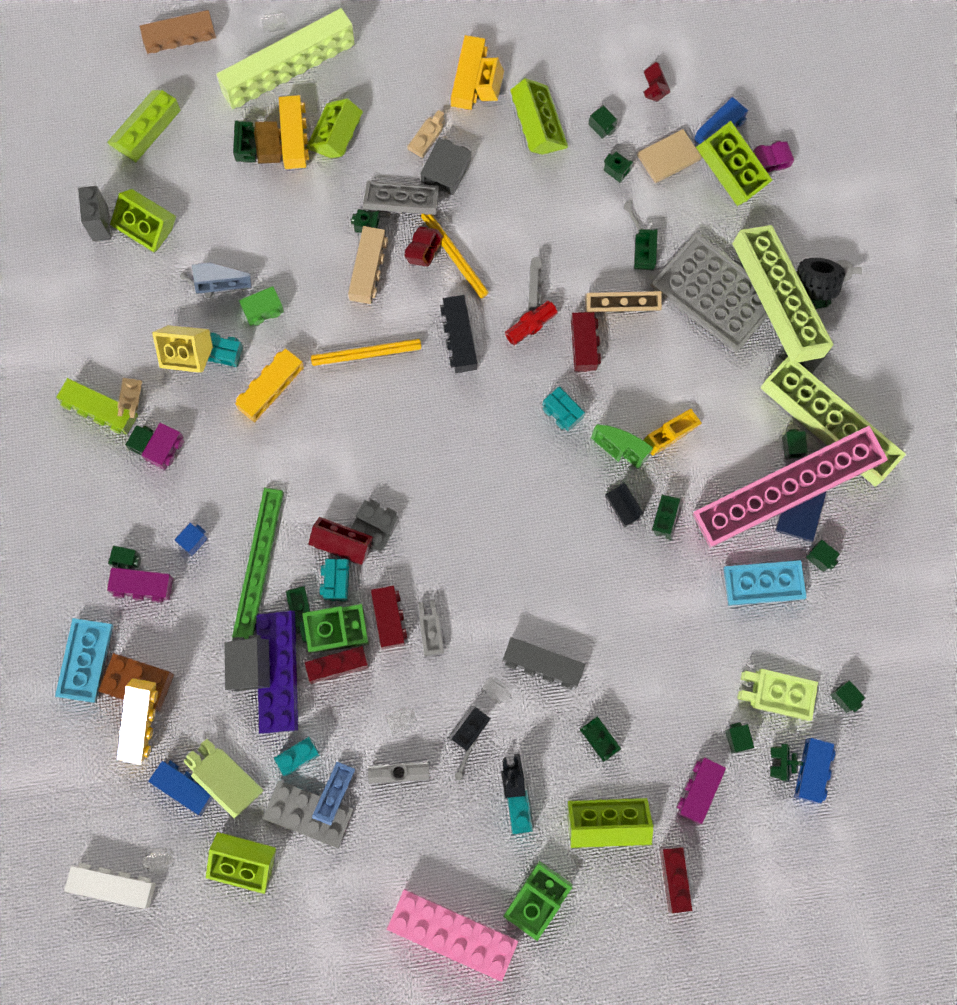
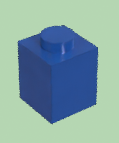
[175,523,208,556]

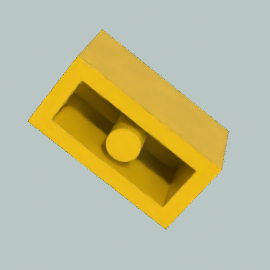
[475,57,504,101]

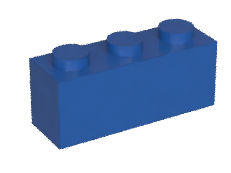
[694,97,748,144]
[793,738,836,804]
[148,760,213,815]

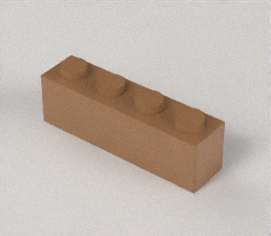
[139,10,216,54]

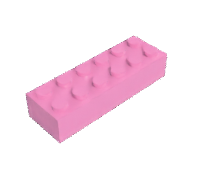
[387,889,518,982]

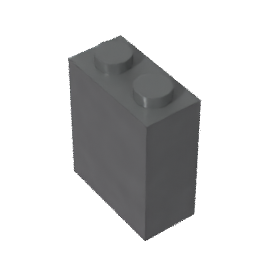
[420,138,471,196]
[78,186,111,241]
[224,635,270,691]

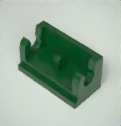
[233,120,256,162]
[634,229,658,271]
[652,494,681,540]
[580,716,621,762]

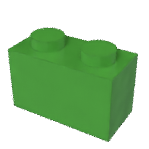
[239,286,284,326]

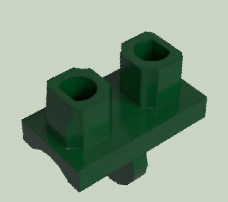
[770,744,804,782]

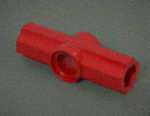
[505,301,558,346]

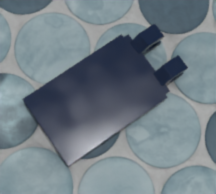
[775,491,827,542]

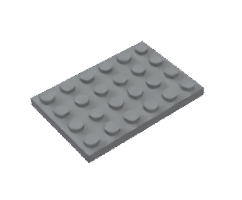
[650,232,768,353]

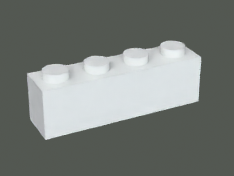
[64,863,156,909]

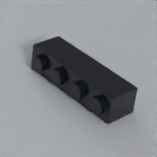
[440,295,477,374]

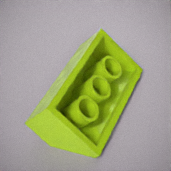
[510,78,568,155]
[107,90,181,163]
[567,798,653,848]

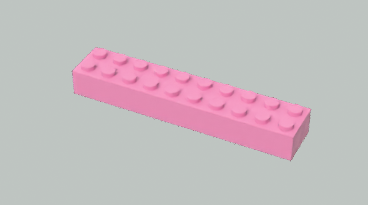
[692,426,888,548]

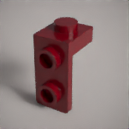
[643,62,671,102]

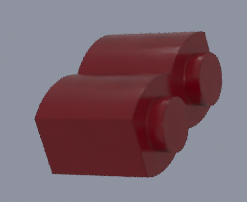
[404,226,443,267]

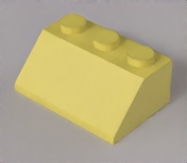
[152,325,213,373]

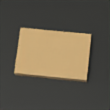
[637,129,702,184]

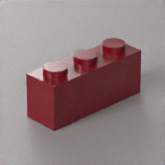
[571,312,601,372]
[308,517,373,565]
[371,585,408,650]
[304,646,369,684]
[659,847,693,914]

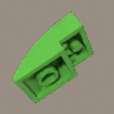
[591,424,653,469]
[302,604,369,652]
[503,861,573,941]

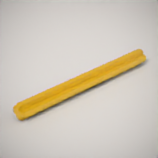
[421,214,488,299]
[311,339,421,366]

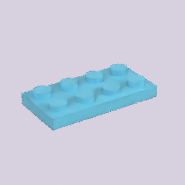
[723,560,807,606]
[55,618,113,703]

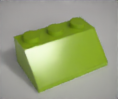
[306,98,363,158]
[110,189,176,252]
[206,832,276,894]

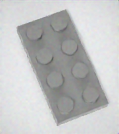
[363,181,439,215]
[263,780,354,848]

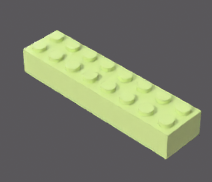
[216,8,355,110]
[732,225,834,364]
[761,357,906,487]

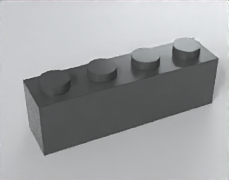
[502,637,585,690]

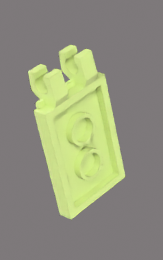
[737,669,818,721]
[184,739,264,819]

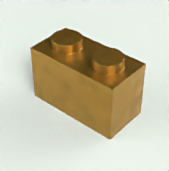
[254,121,283,164]

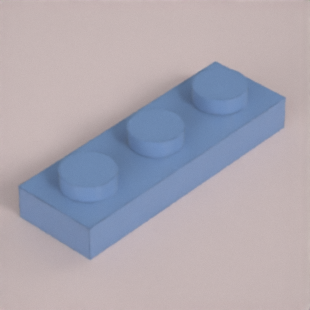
[312,762,355,826]

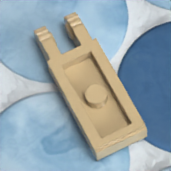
[118,378,142,418]

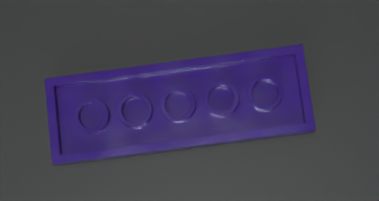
[256,610,298,734]

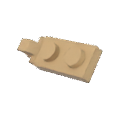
[407,110,444,158]

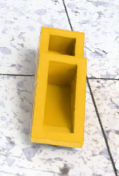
[643,409,702,456]

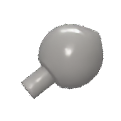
[836,260,862,282]

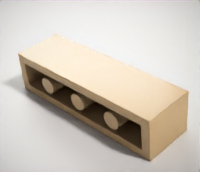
[348,226,388,304]
[585,291,662,312]

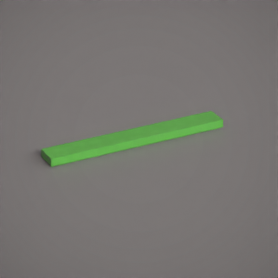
[232,488,284,639]

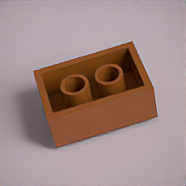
[99,653,174,712]

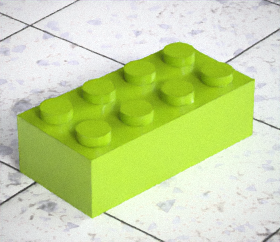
[696,121,773,206]

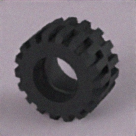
[797,258,845,300]

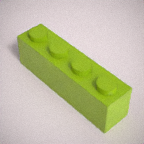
[56,378,138,435]

